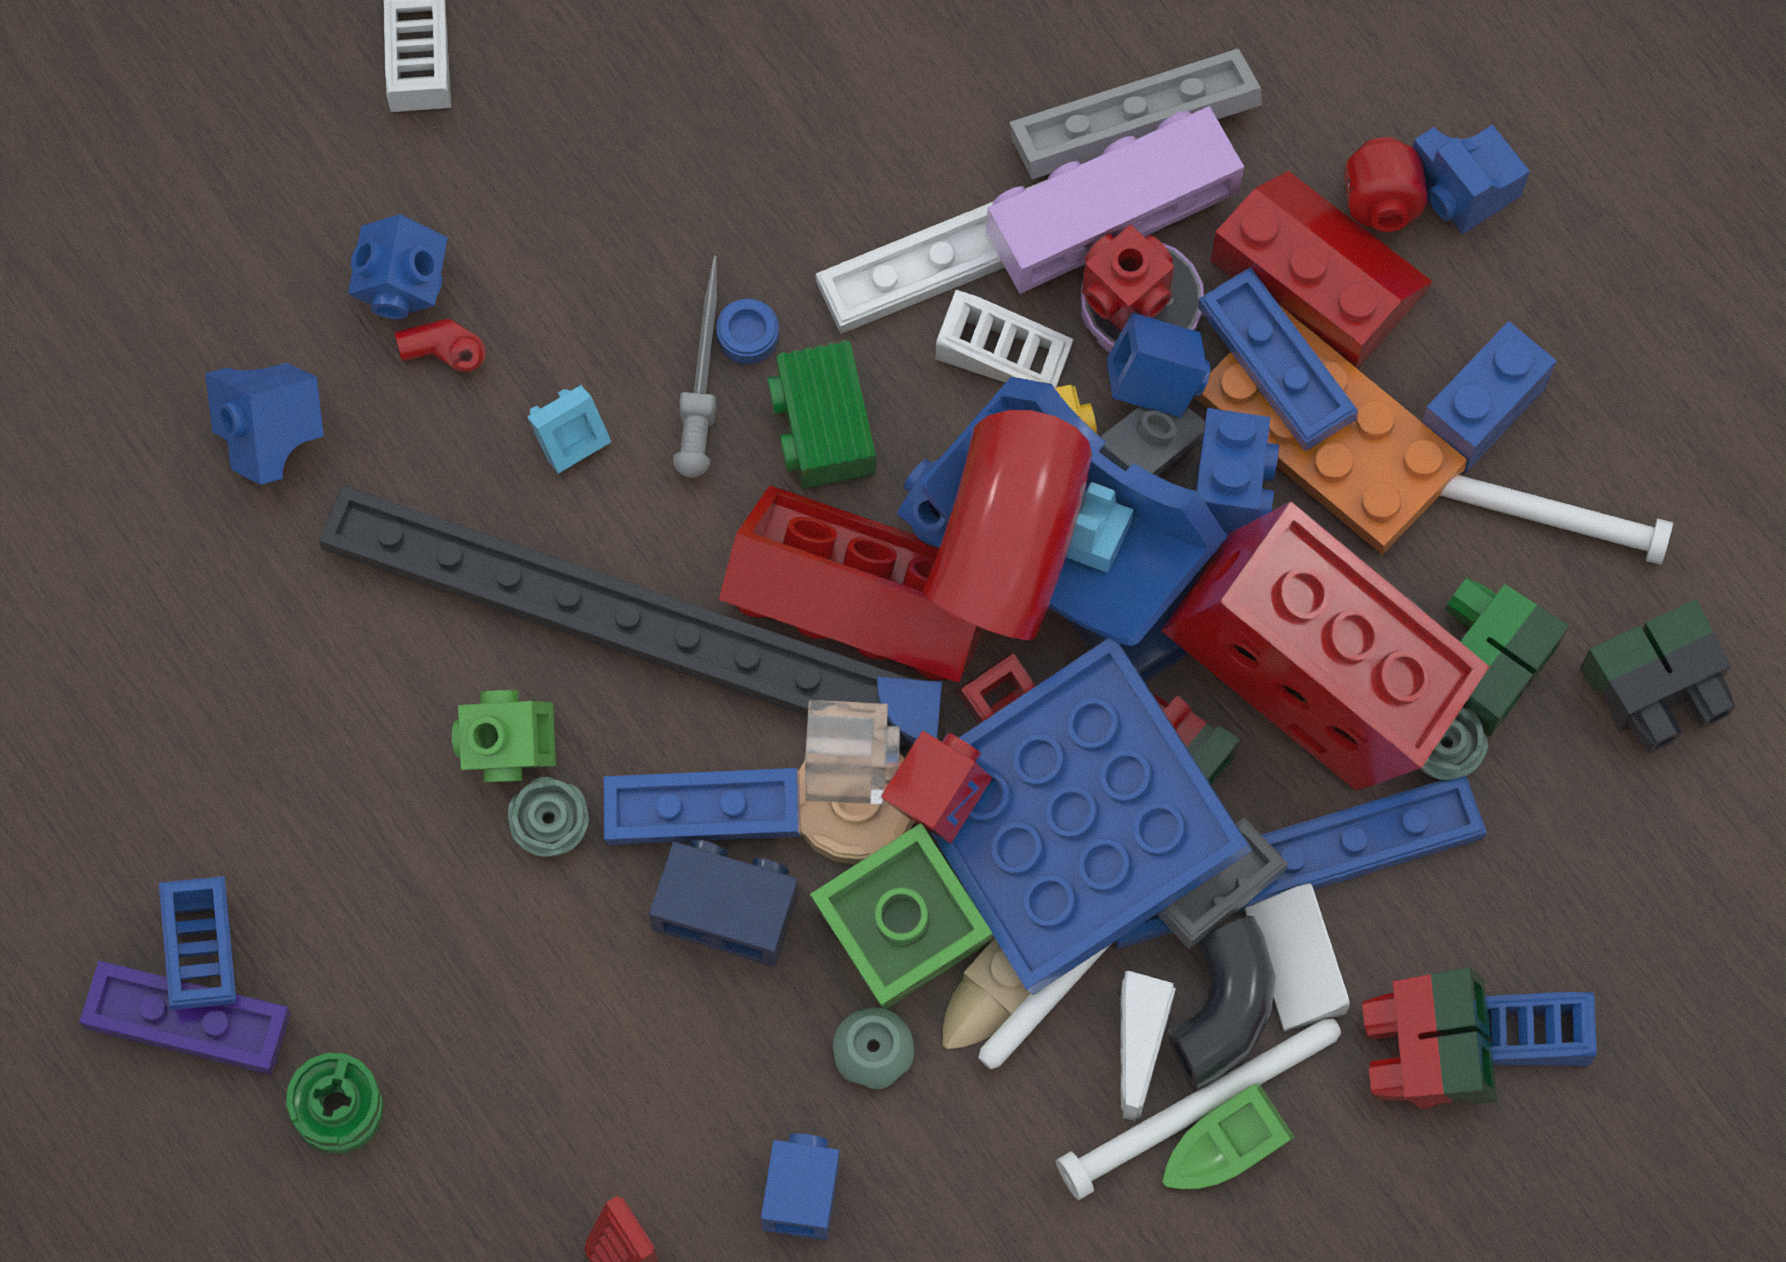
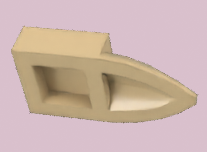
[942,938,1031,1050]

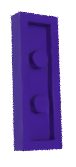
[79,960,291,1075]

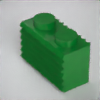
[767,340,876,489]

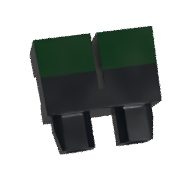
[1580,599,1735,754]

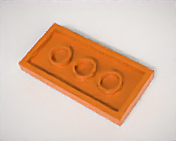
[1194,304,1467,555]

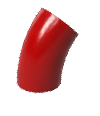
[923,410,1092,640]

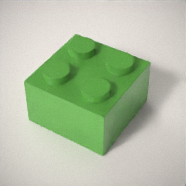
[810,823,993,1009]

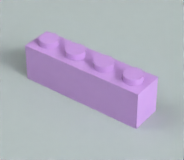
[986,106,1244,294]

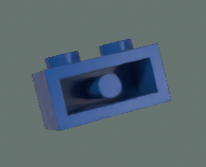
[1195,408,1279,555]

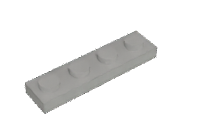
[1009,48,1262,179]

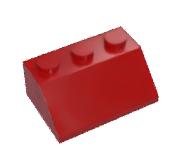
[1210,171,1433,369]

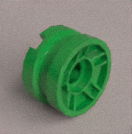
[286,1053,384,1154]

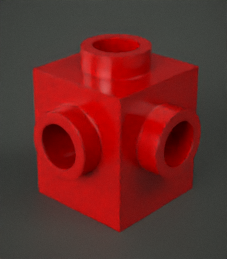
[1082,224,1175,332]

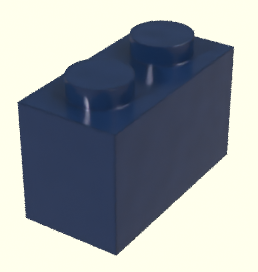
[649,840,799,967]

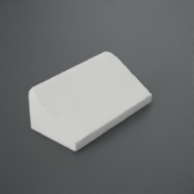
[1244,883,1350,1032]

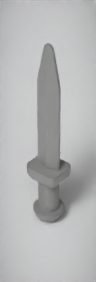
[673,256,717,478]

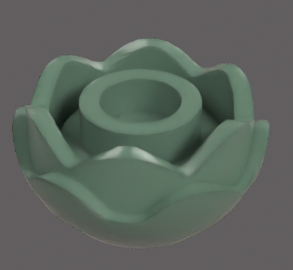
[1420,707,1488,780]
[508,777,589,857]
[832,1007,915,1089]

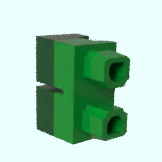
[1445,578,1569,737]

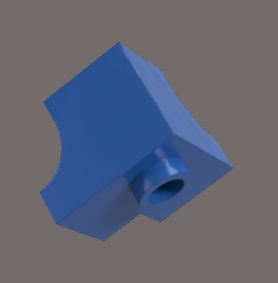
[1412,124,1530,235]
[205,363,324,485]

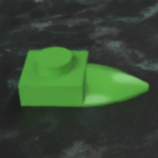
[1162,1082,1295,1189]

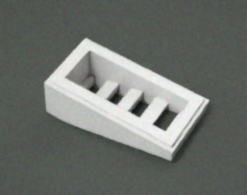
[384,0,451,112]
[935,290,1074,388]
[1120,971,1176,1122]

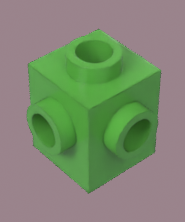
[452,690,556,783]

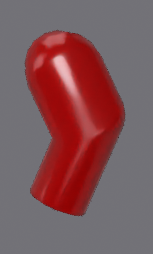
[394,319,486,372]

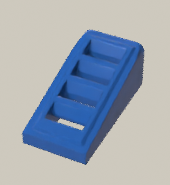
[159,876,236,1010]
[1486,992,1597,1066]

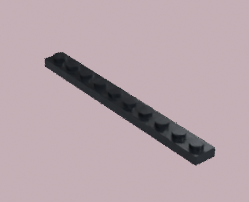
[319,485,913,751]

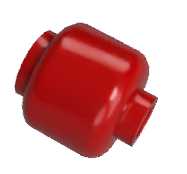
[1344,137,1428,232]

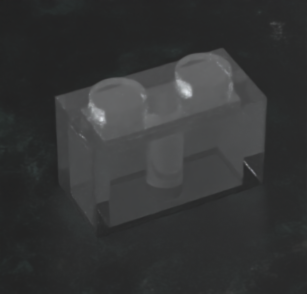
[805,700,900,804]

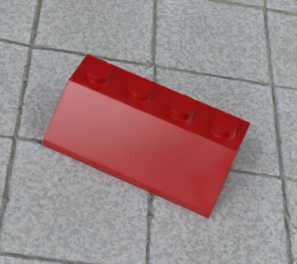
[719,485,984,683]

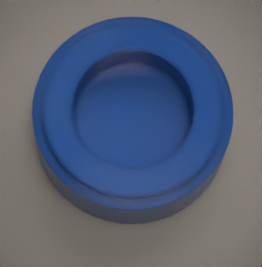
[716,299,779,364]

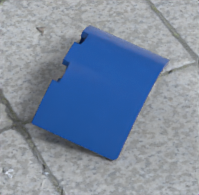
[920,377,1228,646]

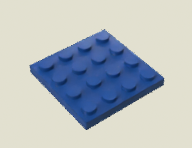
[931,638,1253,995]

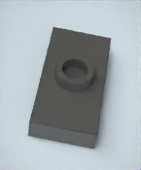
[1099,406,1205,476]
[1156,817,1288,949]

